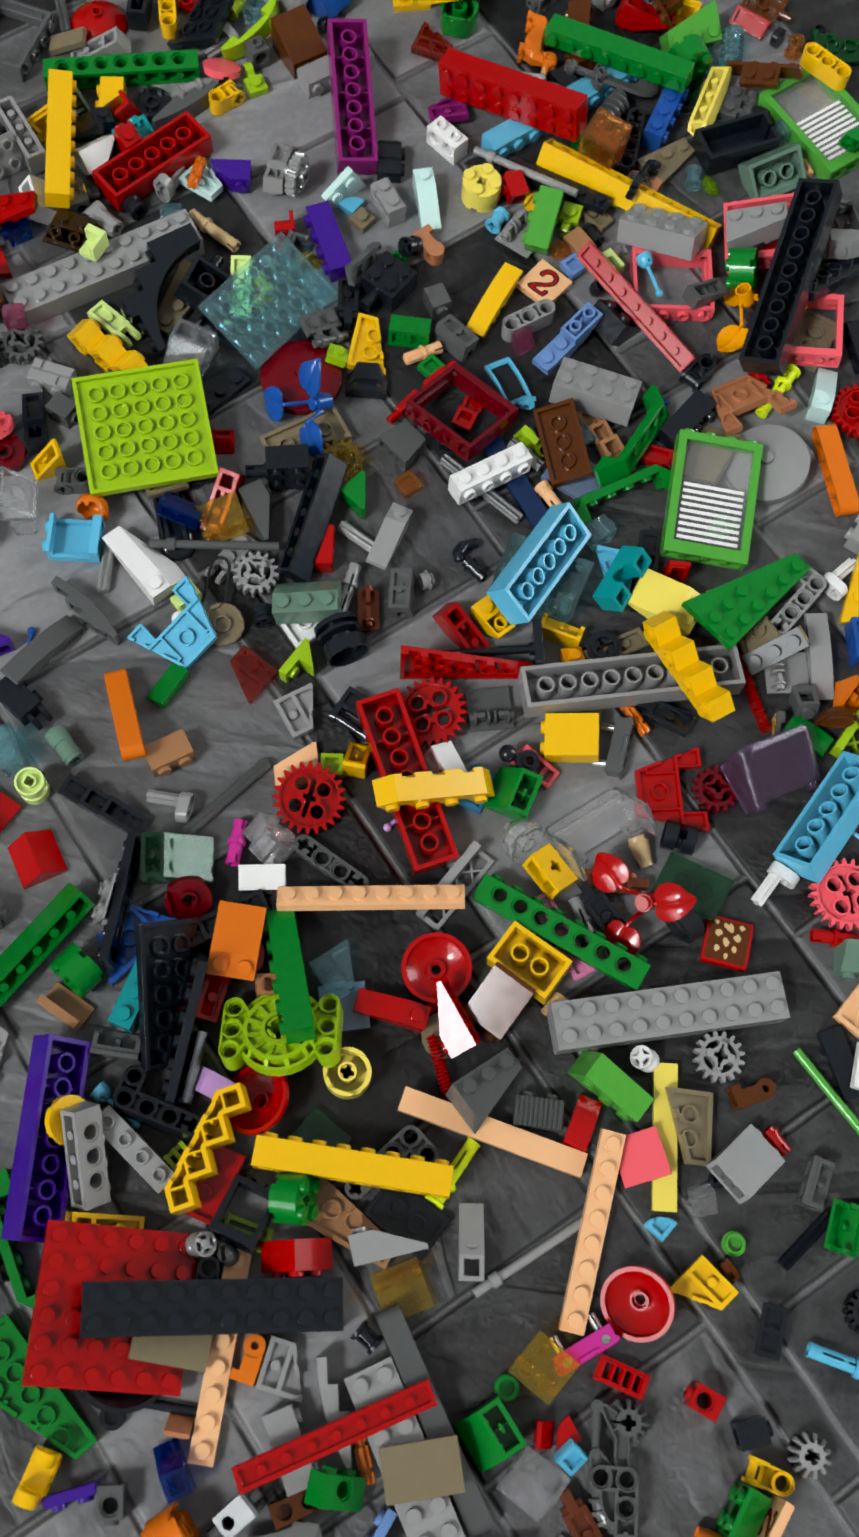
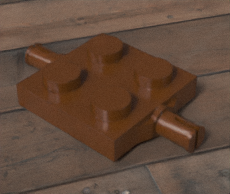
[740,0,793,29]

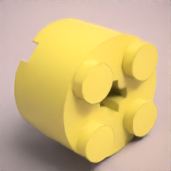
[461,163,502,213]
[323,1047,372,1099]

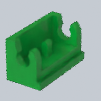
[388,314,432,349]
[823,1198,859,1259]

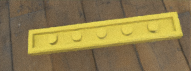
[651,1063,678,1213]

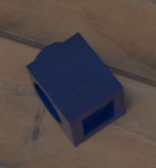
[0,217,34,248]

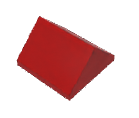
[7,830,68,890]

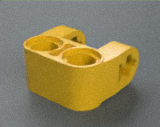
[11,1444,63,1510]

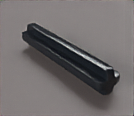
[777,1211,830,1271]

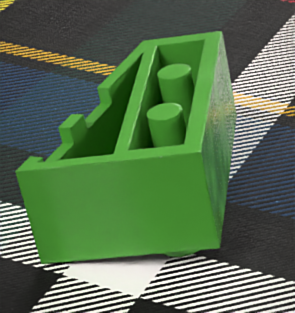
[659,0,723,53]
[522,185,564,256]
[567,1050,654,1122]

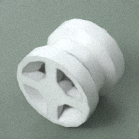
[630,1045,659,1073]

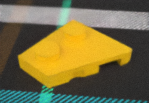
[670,1254,739,1311]

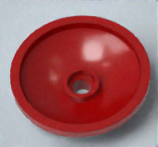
[71,0,128,42]
[401,932,472,1004]
[229,1066,289,1136]
[600,1265,676,1343]

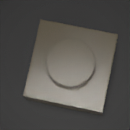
[348,206,376,234]

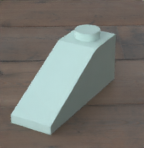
[412,167,442,232]
[804,367,838,425]

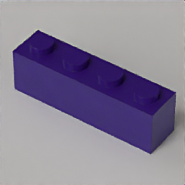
[303,201,352,283]

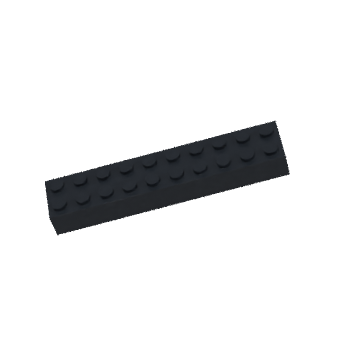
[739,178,842,376]
[79,1277,343,1339]

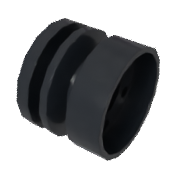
[314,611,370,667]

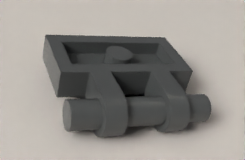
[717,84,759,121]
[298,308,349,348]

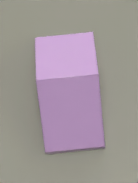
[195,1065,236,1099]

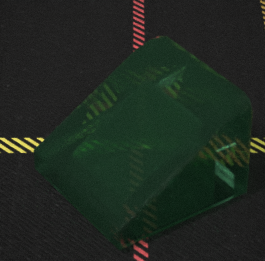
[684,78,705,103]

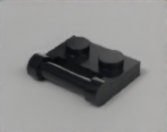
[328,686,368,743]

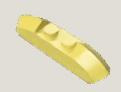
[687,67,732,136]

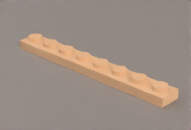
[276,884,465,911]
[558,1129,626,1336]
[187,1248,252,1467]

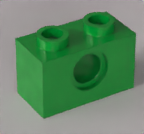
[304,1465,367,1512]

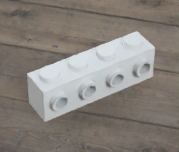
[448,442,533,506]

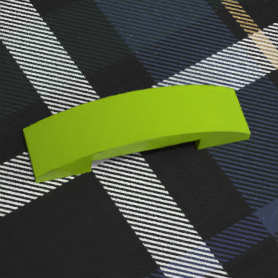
[220,0,280,61]

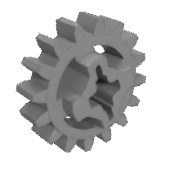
[284,151,310,197]
[232,551,280,598]
[692,1031,745,1084]

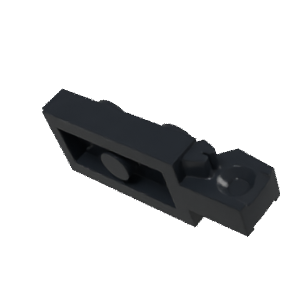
[338,277,358,331]
[635,701,695,738]
[577,879,626,933]

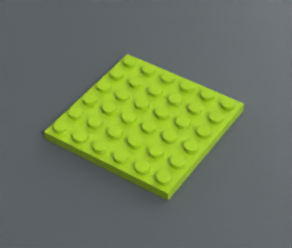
[71,358,219,496]

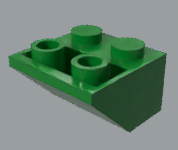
[483,767,544,824]
[453,1395,527,1472]
[716,1480,772,1537]

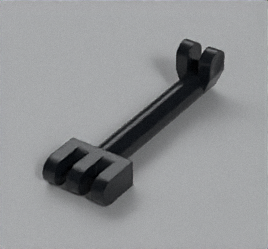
[625,159,662,200]

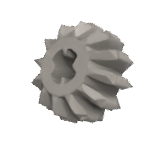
[787,1431,832,1480]

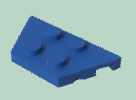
[96,904,177,986]

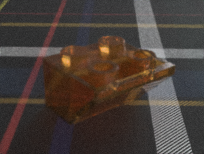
[578,106,633,170]

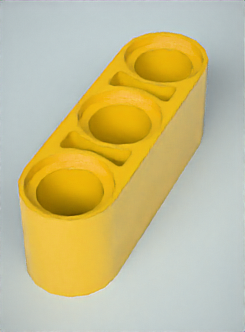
[158,0,178,40]
[800,42,852,91]

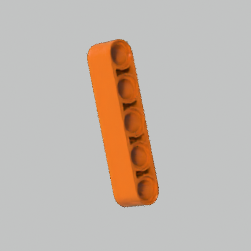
[812,423,859,517]
[103,668,147,762]

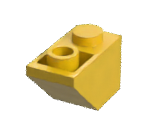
[95,76,127,116]
[469,594,516,640]

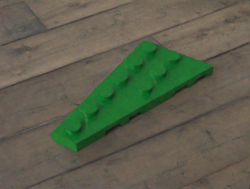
[681,553,811,651]
[0,1313,98,1460]

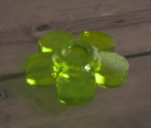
[702,175,719,196]

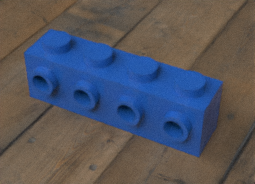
[640,87,689,151]

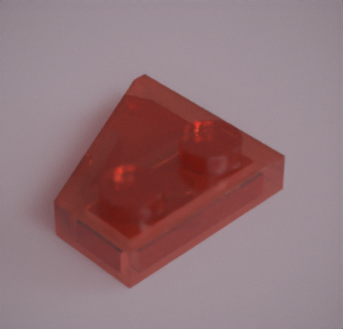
[411,22,453,62]
[230,645,278,705]

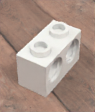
[426,115,468,166]

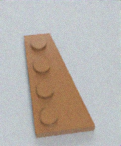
[307,1179,391,1269]

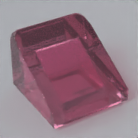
[2,303,28,331]
[510,325,535,356]

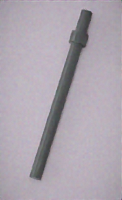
[149,537,280,551]

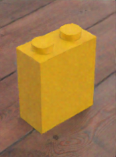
[540,713,600,763]

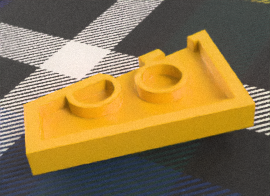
[345,312,386,376]

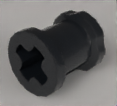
[350,1320,384,1355]

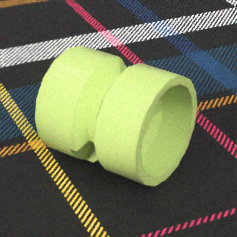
[14,767,51,805]

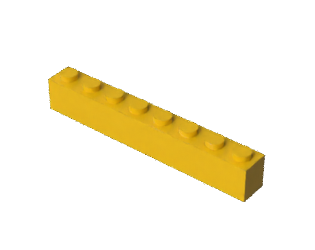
[45,69,77,209]
[251,1132,454,1199]

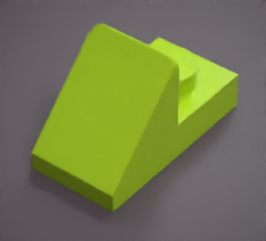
[279,638,314,683]

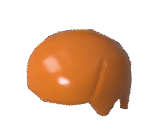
[75,493,109,522]

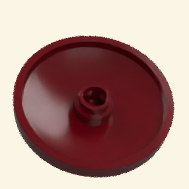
[260,340,342,415]

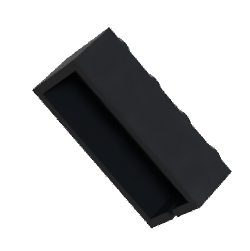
[691,110,781,175]

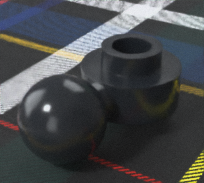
[499,745,539,772]

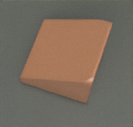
[163,1413,195,1440]

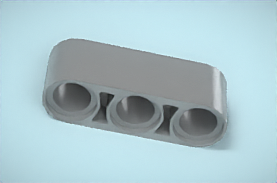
[501,299,555,342]

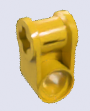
[209,80,246,116]
[741,1454,795,1497]

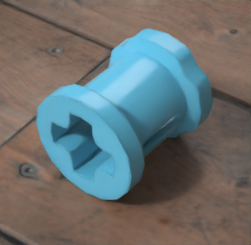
[485,207,510,234]

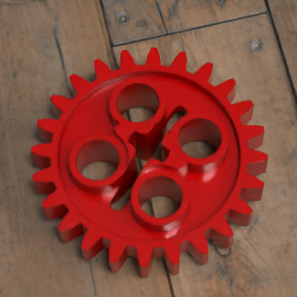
[829,383,859,441]
[401,676,468,748]
[272,761,346,835]

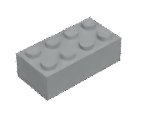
[616,203,709,261]
[549,357,642,427]

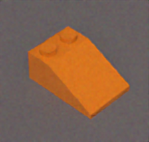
[206,900,267,981]

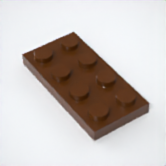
[533,398,594,488]

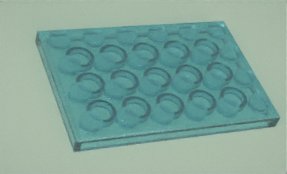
[198,231,338,370]

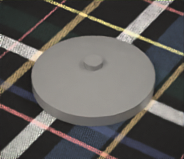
[725,425,810,504]

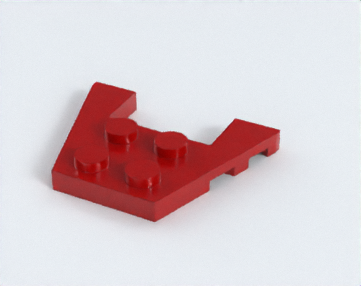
[634,747,710,833]

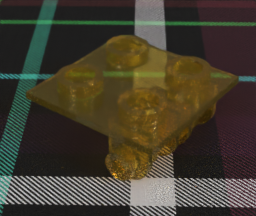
[196,491,250,541]
[370,1257,434,1319]
[508,1330,580,1406]

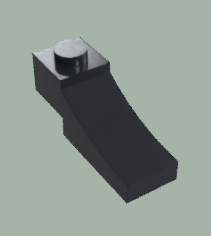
[72,107,115,142]

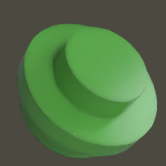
[721,1231,746,1257]

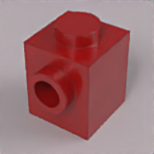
[113,121,142,152]
[501,169,530,205]

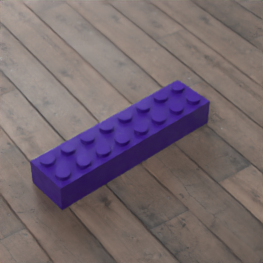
[1,1034,91,1243]

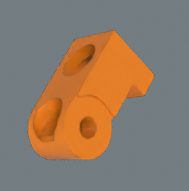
[229,1334,267,1386]

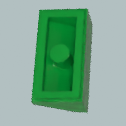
[146,663,190,710]

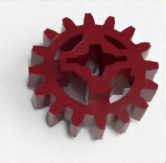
[691,765,741,814]

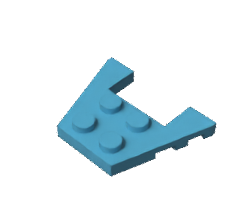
[127,576,218,669]

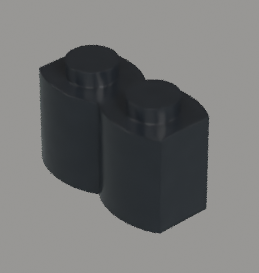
[377,140,405,183]

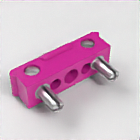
[549,1312,620,1377]

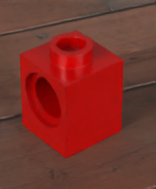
[683,1380,727,1422]

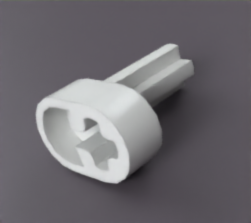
[823,558,856,601]
[750,861,800,907]

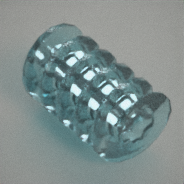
[719,25,745,67]

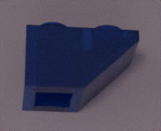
[153,1438,196,1504]

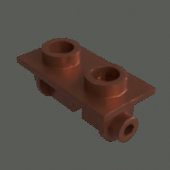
[357,585,380,631]

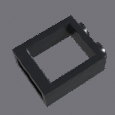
[208,1173,274,1256]

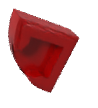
[556,1415,582,1450]

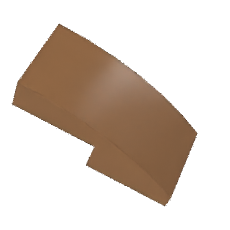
[562,226,597,254]

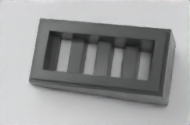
[683,277,730,310]

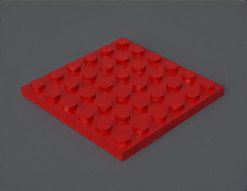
[21,1219,198,1397]

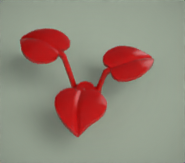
[592,852,697,955]

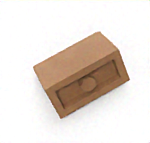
[35,982,95,1032]

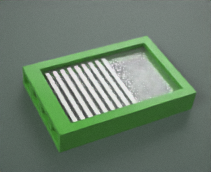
[757,70,859,180]
[659,428,763,571]

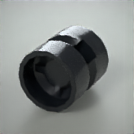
[660,819,699,856]

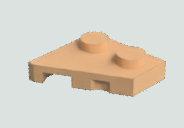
[273,742,321,788]

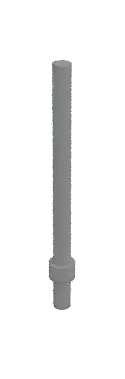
[473,146,579,197]
[471,1217,582,1298]

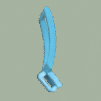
[484,357,536,410]

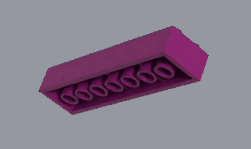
[326,18,378,174]

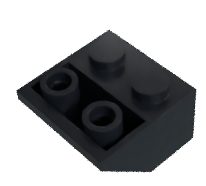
[594,299,641,346]

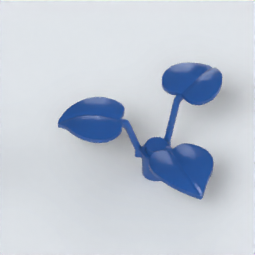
[263,358,334,458]

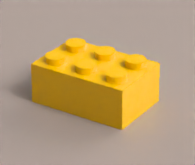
[487,920,573,1005]

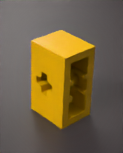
[522,843,578,901]

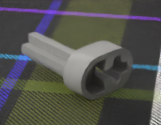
[202,22,240,59]
[153,166,187,203]
[146,789,195,824]

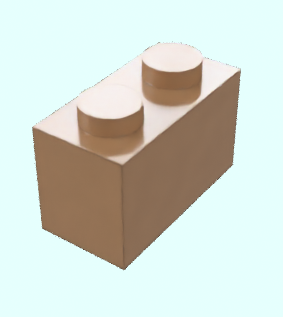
[145,728,196,777]

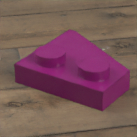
[427,97,469,123]

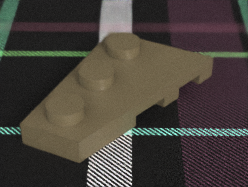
[739,615,781,655]
[665,1087,713,1167]

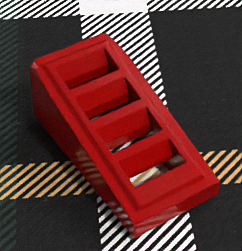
[315,525,335,573]
[662,560,691,583]
[592,1353,651,1401]

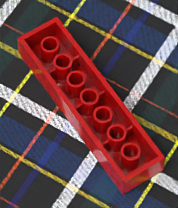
[438,48,588,142]
[355,688,459,876]

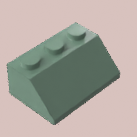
[738,143,807,199]
[272,580,342,625]
[833,939,859,980]

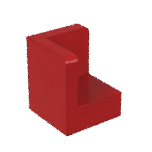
[114,89,141,124]
[274,210,295,243]

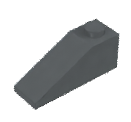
[237,479,273,542]

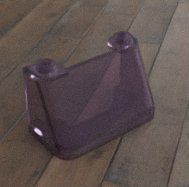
[720,724,822,814]

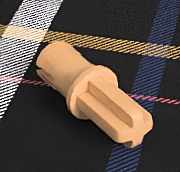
[403,340,443,365]

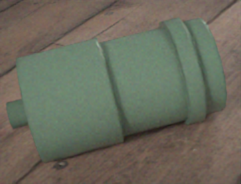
[45,725,85,767]

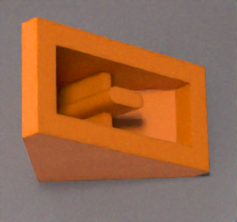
[833,675,859,713]

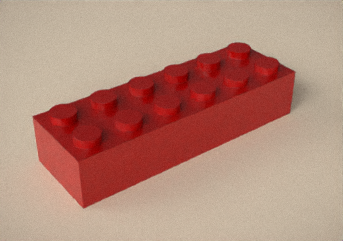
[92,111,213,213]

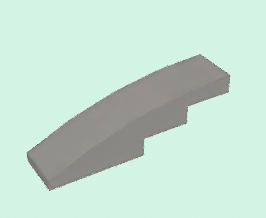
[804,613,834,700]
[316,1356,352,1468]

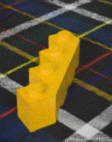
[66,318,148,372]
[642,611,735,722]
[372,767,495,812]
[164,1082,252,1215]

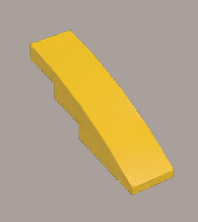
[466,262,523,339]

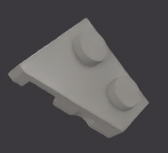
[273,683,314,741]

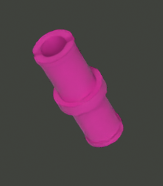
[225,819,248,867]

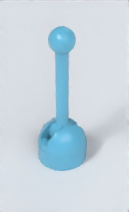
[636,251,663,298]
[90,1081,141,1129]

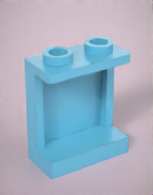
[42,512,106,563]

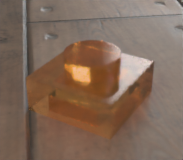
[393,470,423,499]

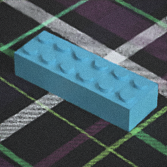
[486,502,592,625]
[773,751,859,883]

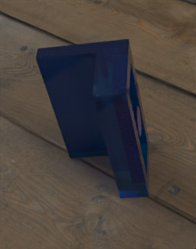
[156,492,206,530]

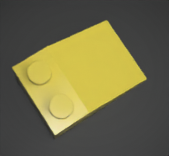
[627,568,700,636]

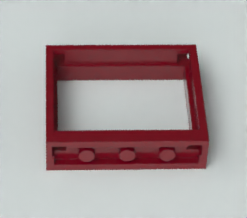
[405,362,519,462]

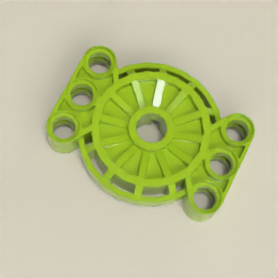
[218,994,344,1077]

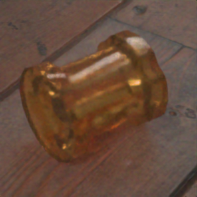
[784,33,805,61]

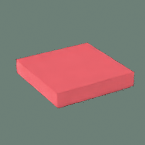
[619,1126,672,1189]

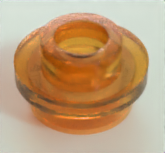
[549,240,569,260]

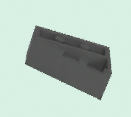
[446,1047,522,1134]

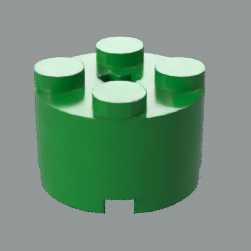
[440,0,479,39]
[669,34,713,81]
[725,247,759,290]
[48,942,106,999]
[268,1172,321,1226]

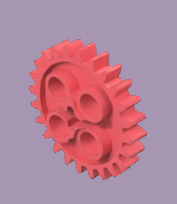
[808,858,859,932]

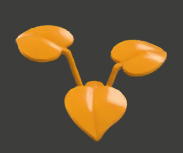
[716,283,807,352]

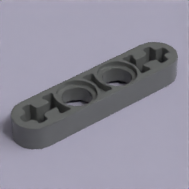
[293,834,369,886]

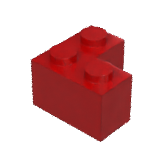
[261,1238,333,1278]

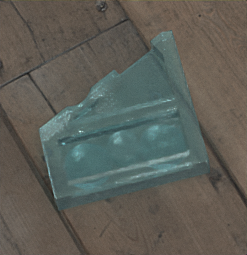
[309,939,355,1000]

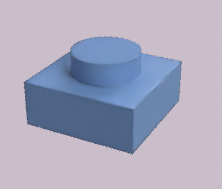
[559,252,587,280]

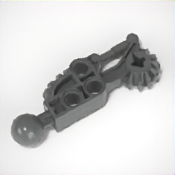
[587,1398,650,1537]

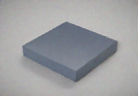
[318,981,371,1033]

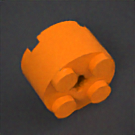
[141,1502,200,1537]

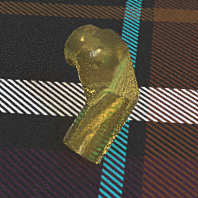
[292,251,321,269]

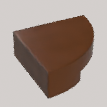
[716,1258,740,1284]

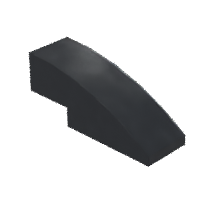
[22,392,49,454]

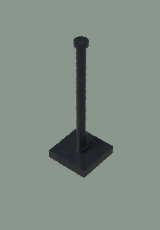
[441,619,544,665]

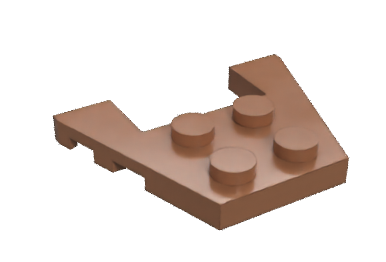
[711,374,797,436]

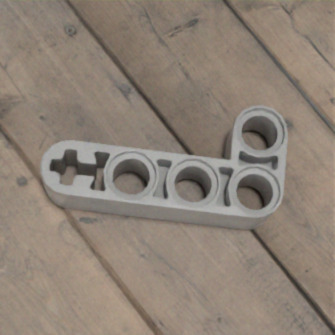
[771,568,827,635]

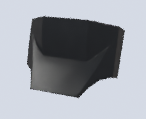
[345,362,388,400]

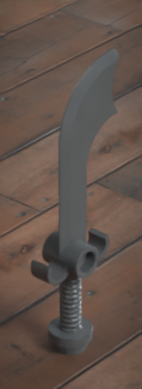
[564,58,659,97]

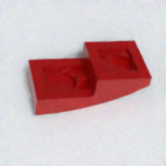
[451,395,484,432]
[562,1094,602,1152]

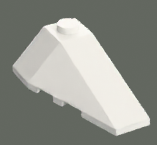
[102,526,185,605]

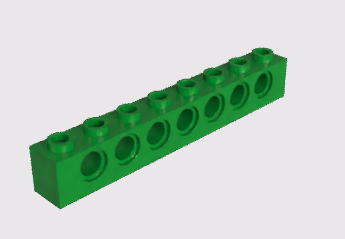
[43,49,201,92]
[472,873,651,991]

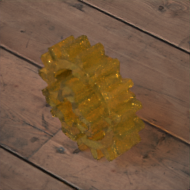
[323,438,364,482]

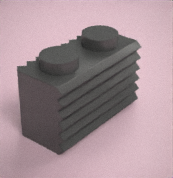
[512,1091,565,1132]

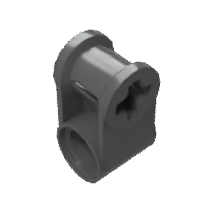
[54,467,90,495]

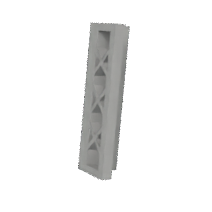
[416,840,495,932]

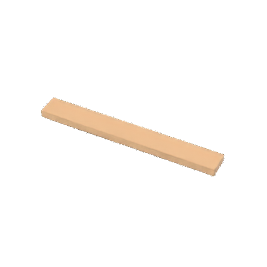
[397,1086,588,1178]

